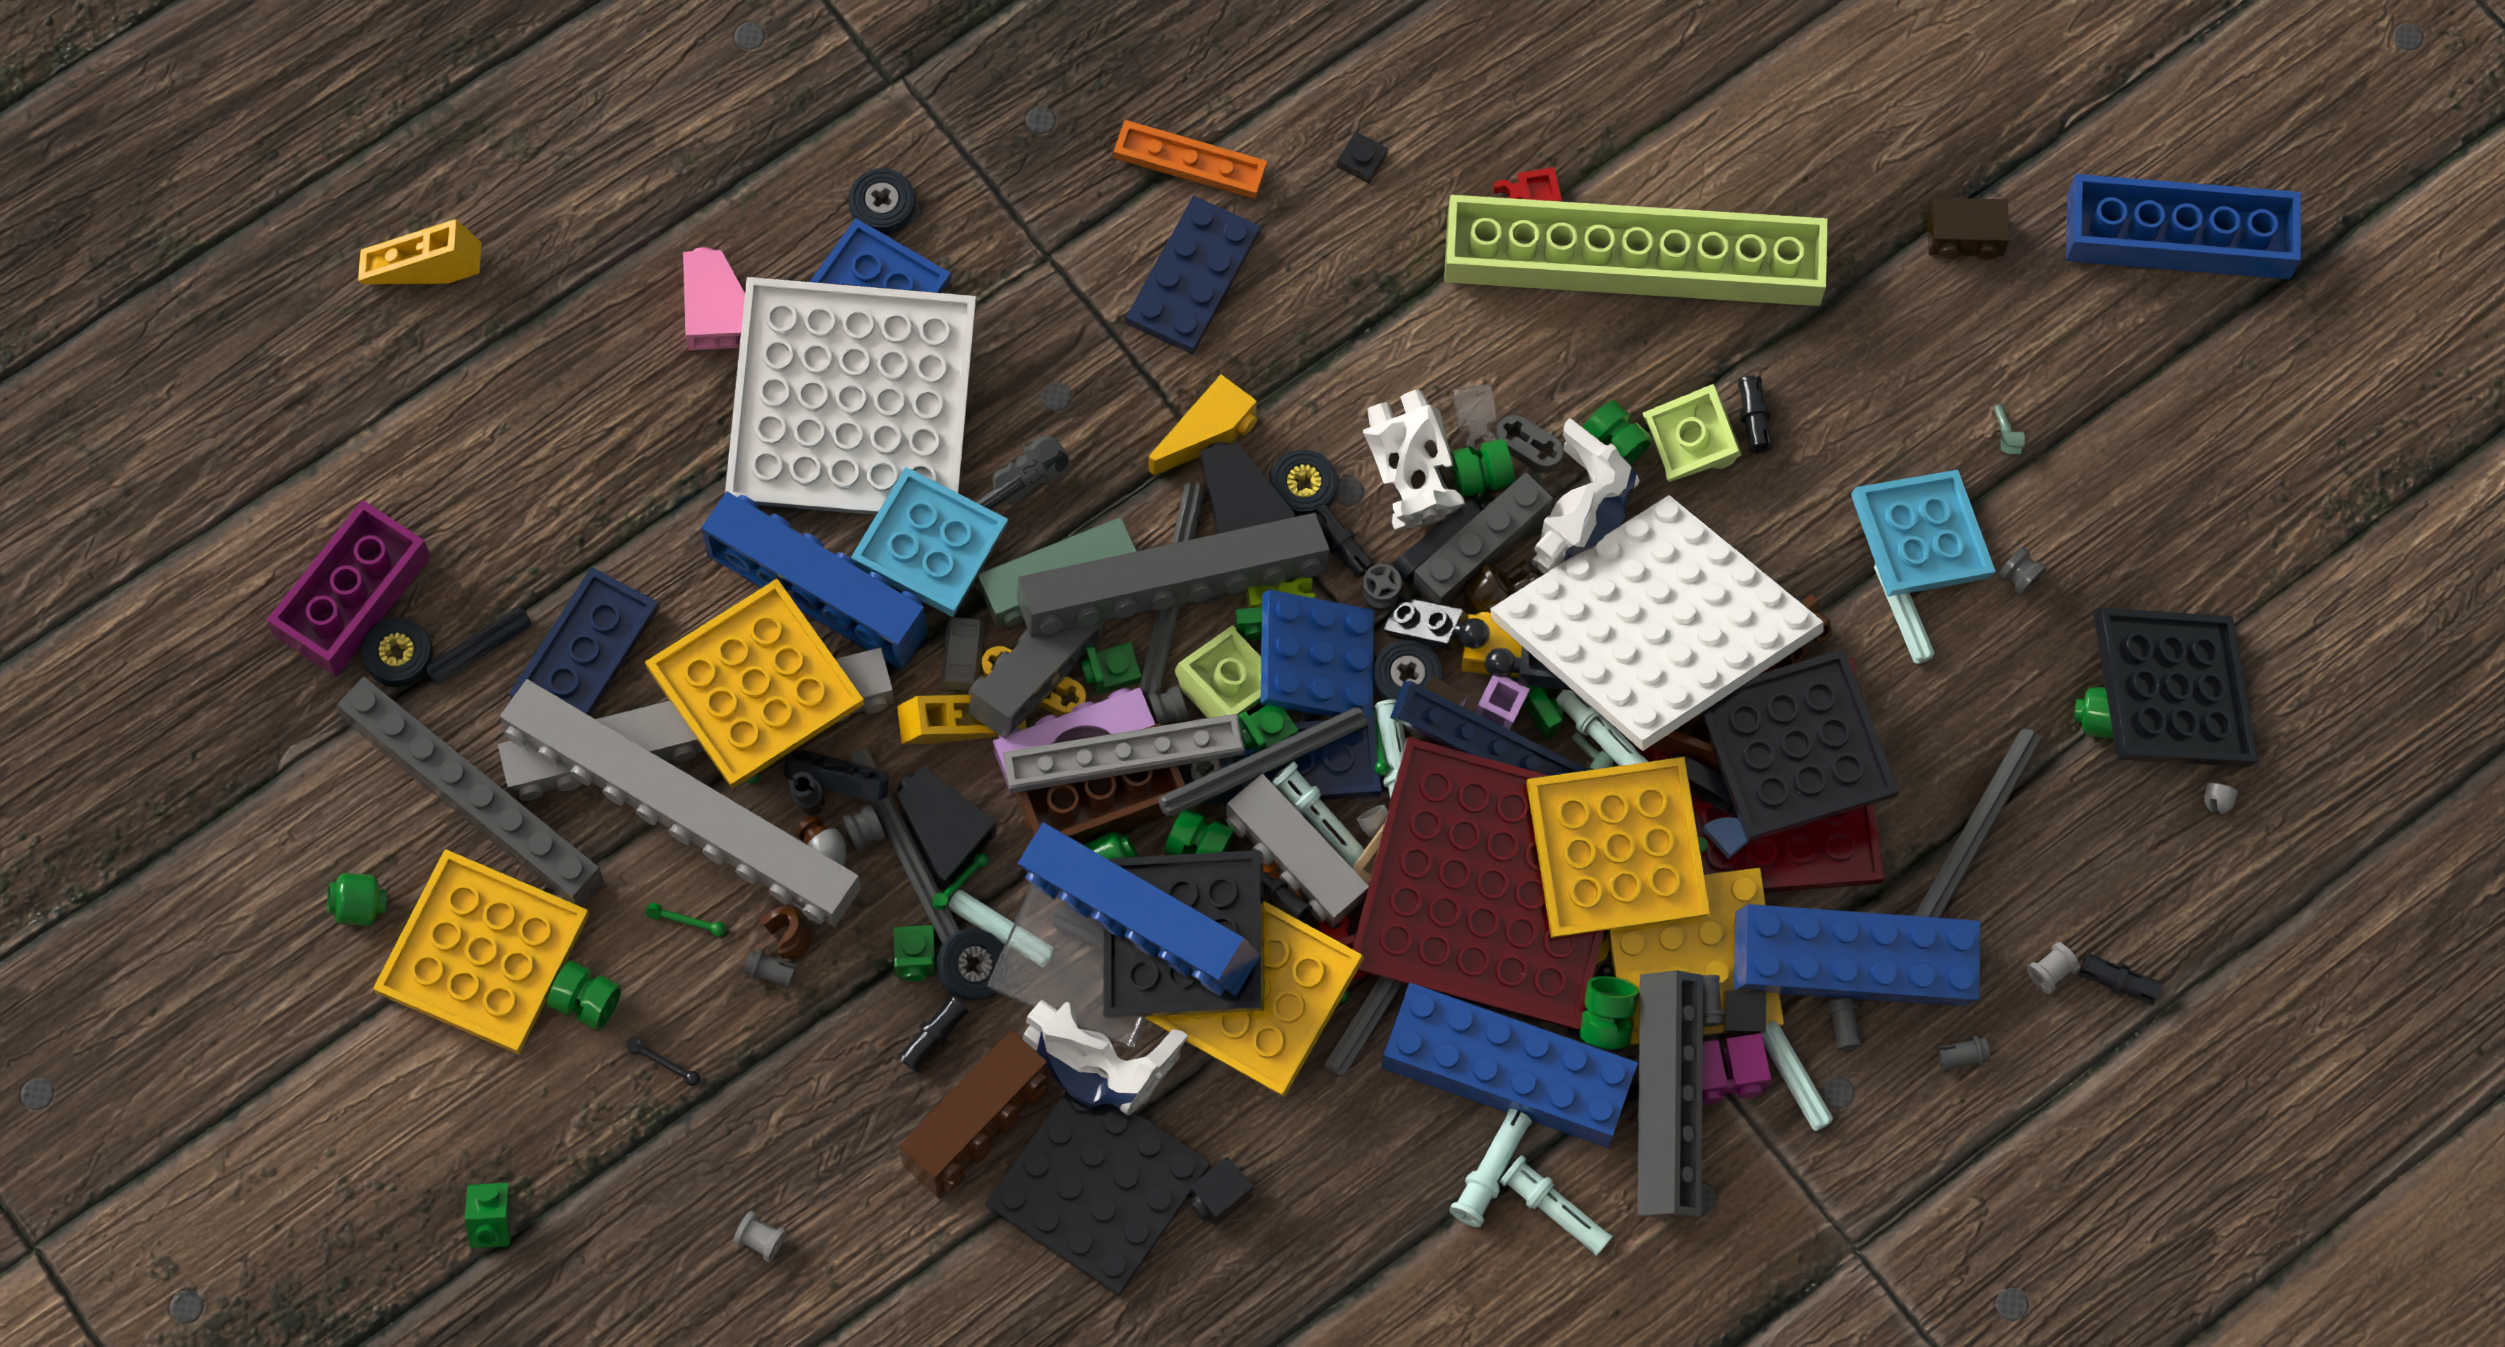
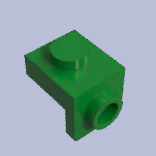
[465,1183,510,1248]

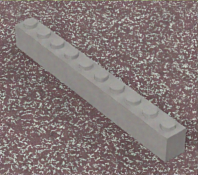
[498,648,894,801]
[500,679,861,927]

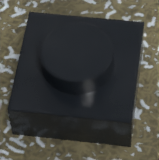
[1337,132,1388,184]

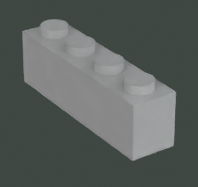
[1226,773,1369,928]

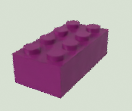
[267,500,431,677]

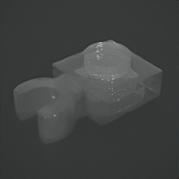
[1452,384,1497,449]

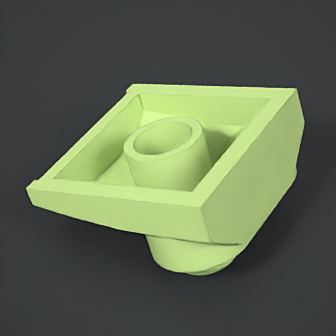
[1643,384,1742,482]
[1175,625,1261,718]

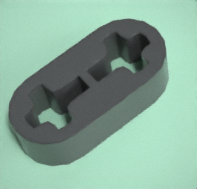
[1496,415,1563,473]

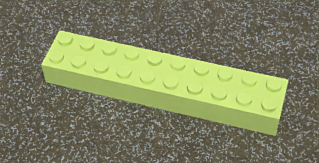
[1444,195,1827,306]

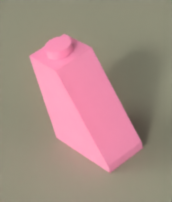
[683,247,745,350]

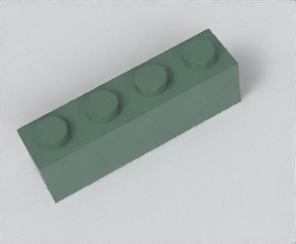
[978,517,1136,628]

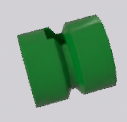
[1582,400,1653,466]
[1451,438,1515,498]
[1164,809,1235,855]
[547,960,622,1031]
[1579,976,1639,1049]

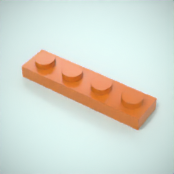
[1113,120,1267,199]

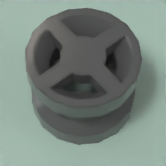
[1998,547,2047,596]
[1362,564,1402,611]
[1147,685,1188,726]
[840,804,886,852]

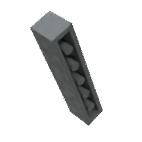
[1637,970,1703,1219]

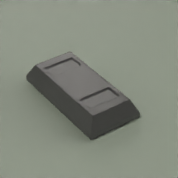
[940,616,986,692]

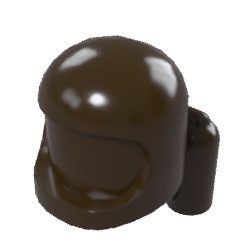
[1464,559,1539,614]

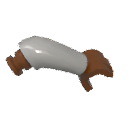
[759,816,847,959]

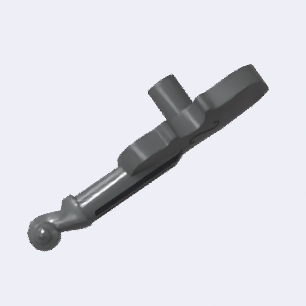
[976,435,1070,510]

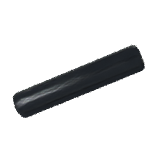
[425,607,531,685]

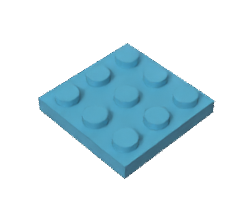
[851,467,1008,617]
[1851,470,1996,597]

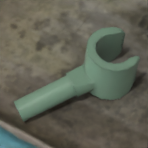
[1994,404,2025,454]
[1572,732,1614,770]

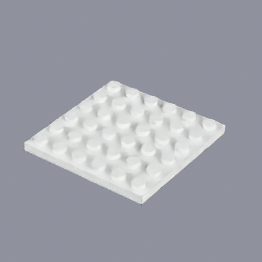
[725,277,976,515]
[1490,495,1823,751]

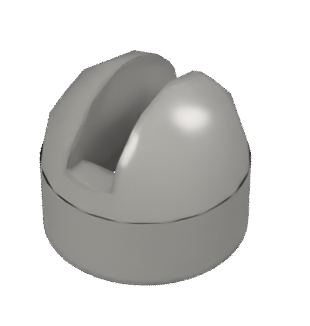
[2204,783,2238,814]
[1357,805,1387,838]

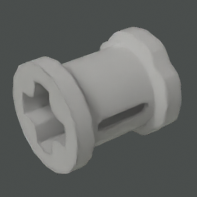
[2027,942,2080,994]
[733,1211,787,1262]

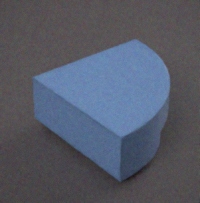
[1702,817,1750,859]

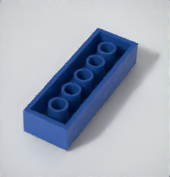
[2066,174,2301,279]
[701,491,927,671]
[1018,822,1261,997]
[1733,904,1980,1006]
[1381,983,1638,1148]

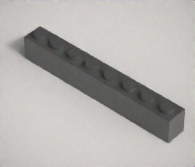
[1017,513,1330,637]
[337,676,604,907]

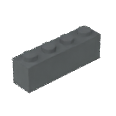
[1413,472,1553,606]
[968,620,1105,739]

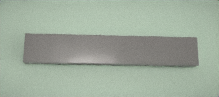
[1003,714,1244,793]

